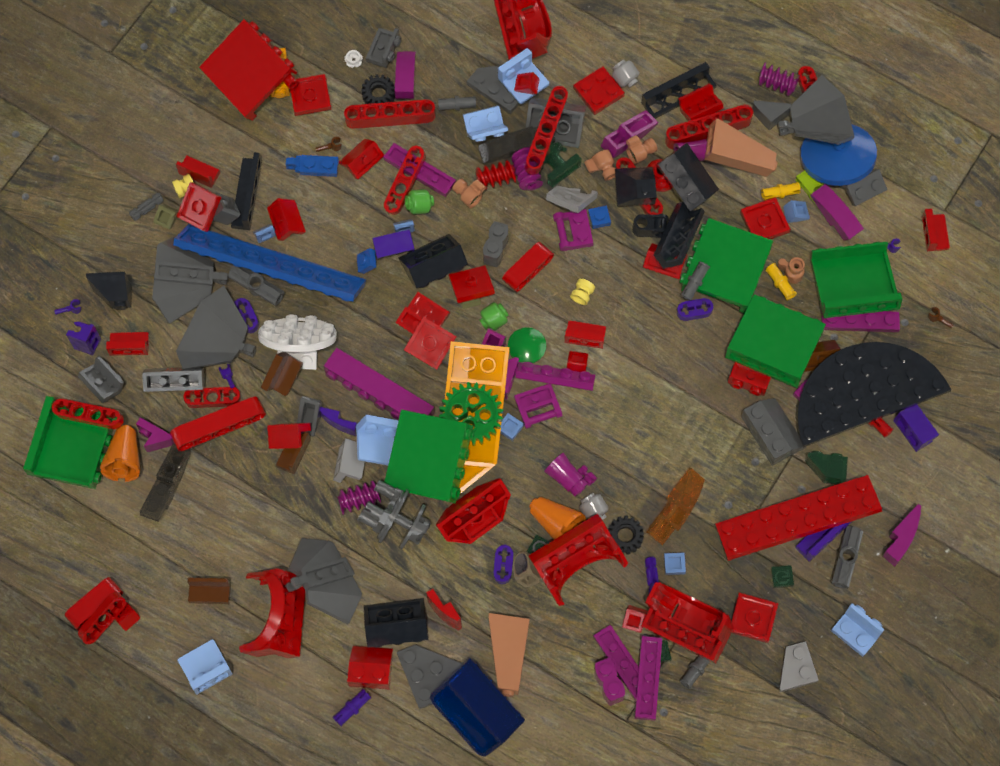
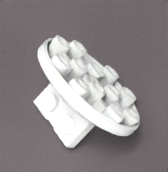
[258,315,337,370]

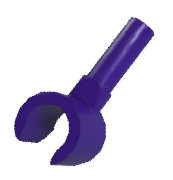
[887,238,901,253]
[54,299,81,314]
[219,364,235,388]

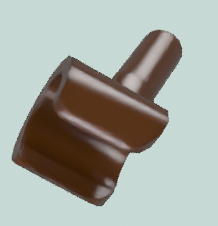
[315,137,342,152]
[928,307,954,328]

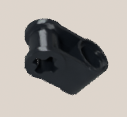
[632,214,669,239]

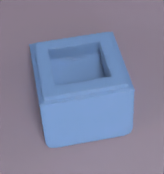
[783,200,810,223]
[393,219,414,233]
[253,224,276,243]

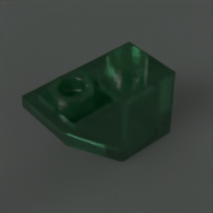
[805,451,848,485]

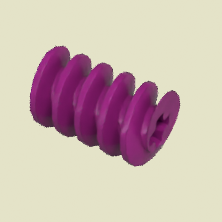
[759,62,800,96]
[511,148,543,191]
[337,481,381,515]

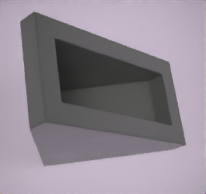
[752,100,791,130]
[213,192,240,225]
[297,396,322,437]

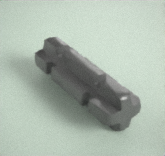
[129,192,164,221]

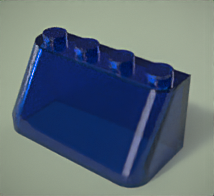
[430,659,525,757]

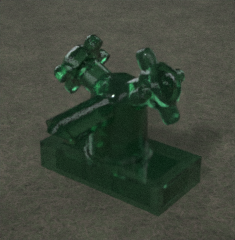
[537,142,581,188]

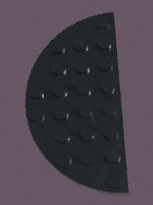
[798,342,951,447]

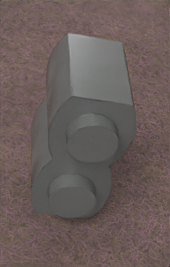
[483,222,508,268]

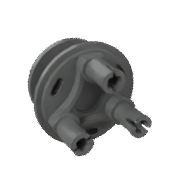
[357,480,430,549]

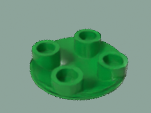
[508,327,547,363]

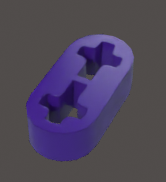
[234,298,259,334]
[677,298,713,321]
[494,545,513,584]

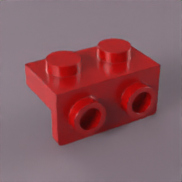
[678,84,724,121]
[728,362,771,396]

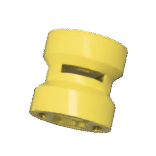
[172,174,194,198]
[570,279,595,305]

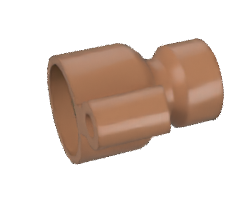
[626,135,658,165]
[584,149,616,181]
[452,179,486,208]
[777,257,805,284]

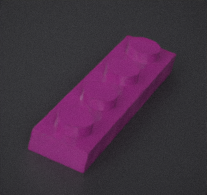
[383,143,456,197]
[821,311,900,332]
[516,362,596,391]
[593,625,639,701]
[635,636,662,721]

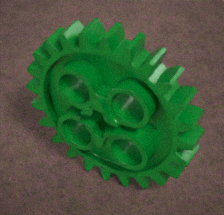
[439,382,503,446]

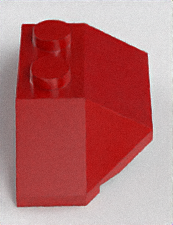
[435,478,511,544]

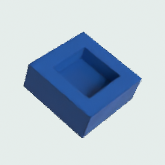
[588,205,611,229]
[357,248,376,274]

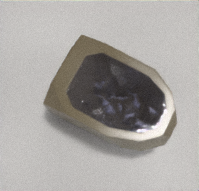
[513,551,540,587]

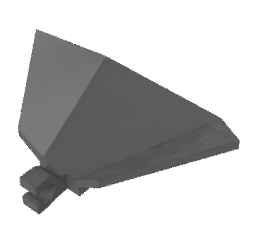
[778,75,854,145]
[152,236,228,324]
[176,286,256,370]
[285,538,362,624]

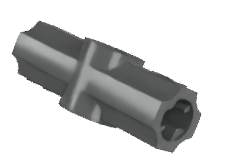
[228,265,285,307]
[831,526,863,589]

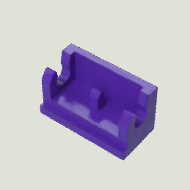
[372,229,414,259]
[66,322,101,356]
[893,405,939,452]

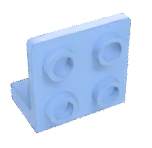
[498,48,549,104]
[462,106,508,142]
[356,415,398,465]
[831,603,884,657]
[178,640,232,695]

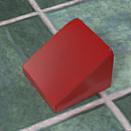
[514,72,540,94]
[567,351,588,372]
[115,602,140,631]
[622,605,648,633]

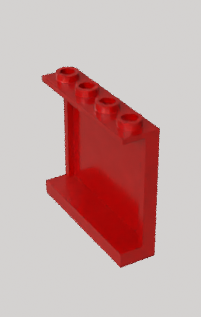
[199,19,298,121]

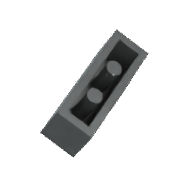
[142,367,205,392]

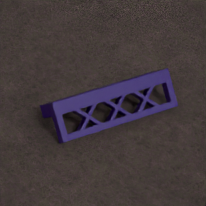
[795,521,853,562]

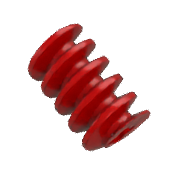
[475,160,517,190]

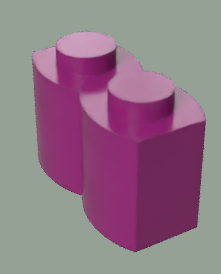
[594,658,625,706]

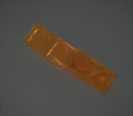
[646,468,705,545]

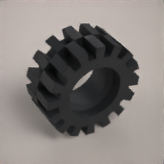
[361,74,395,104]
[608,516,644,555]

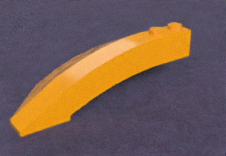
[444,341,510,493]

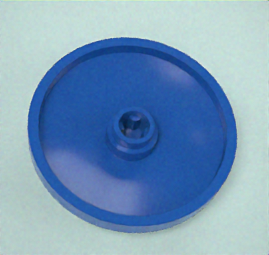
[801,125,877,186]

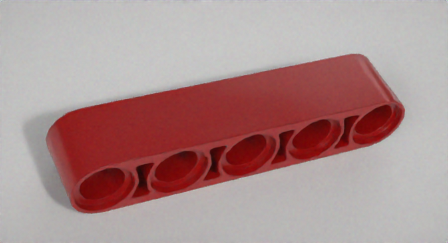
[524,86,568,175]
[344,99,436,129]
[665,105,753,149]
[170,396,266,451]

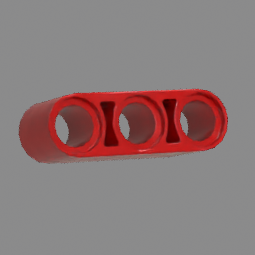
[502,242,554,292]
[65,577,123,631]

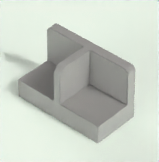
[333,438,365,483]

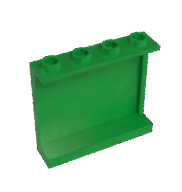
[680,218,773,313]
[810,241,902,318]
[725,294,826,388]
[23,396,117,489]
[384,410,474,504]

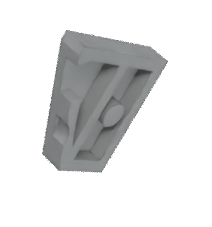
[546,186,598,213]
[779,641,818,692]

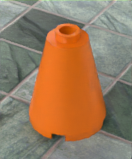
[100,425,140,482]
[530,497,586,540]

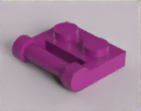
[553,209,593,251]
[514,383,563,429]

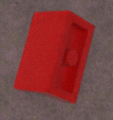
[339,139,384,179]
[176,155,220,188]
[267,198,306,241]
[921,209,950,251]
[643,243,688,279]
[565,321,606,349]
[106,332,149,356]
[267,423,311,449]

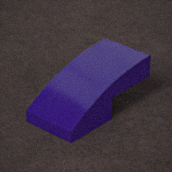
[320,407,357,436]

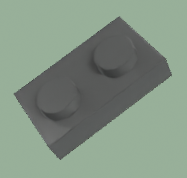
[366,28,401,68]
[841,169,888,206]
[78,356,124,403]

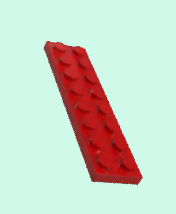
[715,475,882,561]

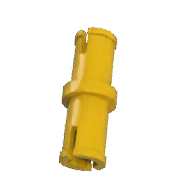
[761,182,801,201]
[765,263,797,300]

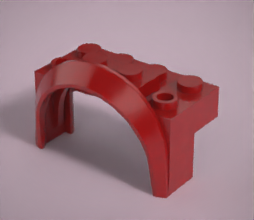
[494,0,552,60]
[528,513,628,606]
[239,568,305,658]
[641,582,734,664]

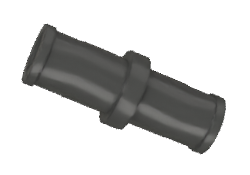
[438,96,476,111]
[680,261,710,301]
[680,656,710,689]

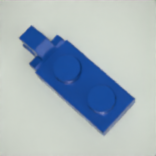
[286,155,339,177]

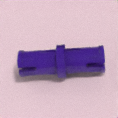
[332,689,371,727]

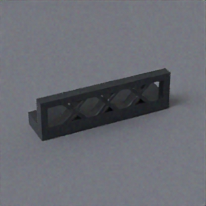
[641,62,716,119]
[231,152,262,230]
[654,202,705,269]

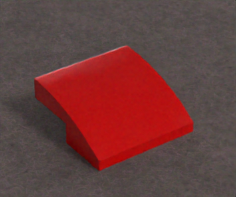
[395,292,450,334]
[426,589,462,631]

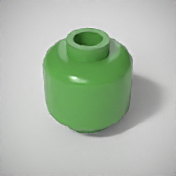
[405,189,434,215]
[480,302,509,331]

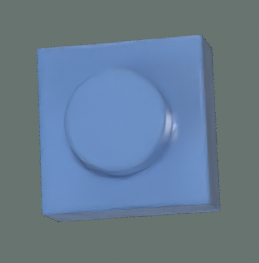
[500,413,524,441]
[664,553,686,575]

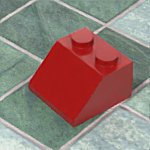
[347,646,393,690]

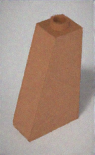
[705,119,778,177]
[489,613,530,697]

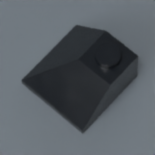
[615,167,657,206]
[86,272,132,310]

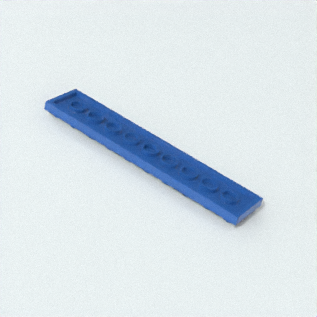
[173,224,366,302]

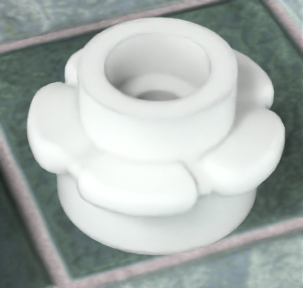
[345,50,363,68]

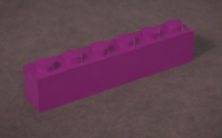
[324,348,435,420]

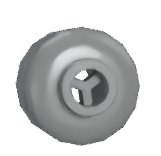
[612,60,639,88]
[579,493,609,520]

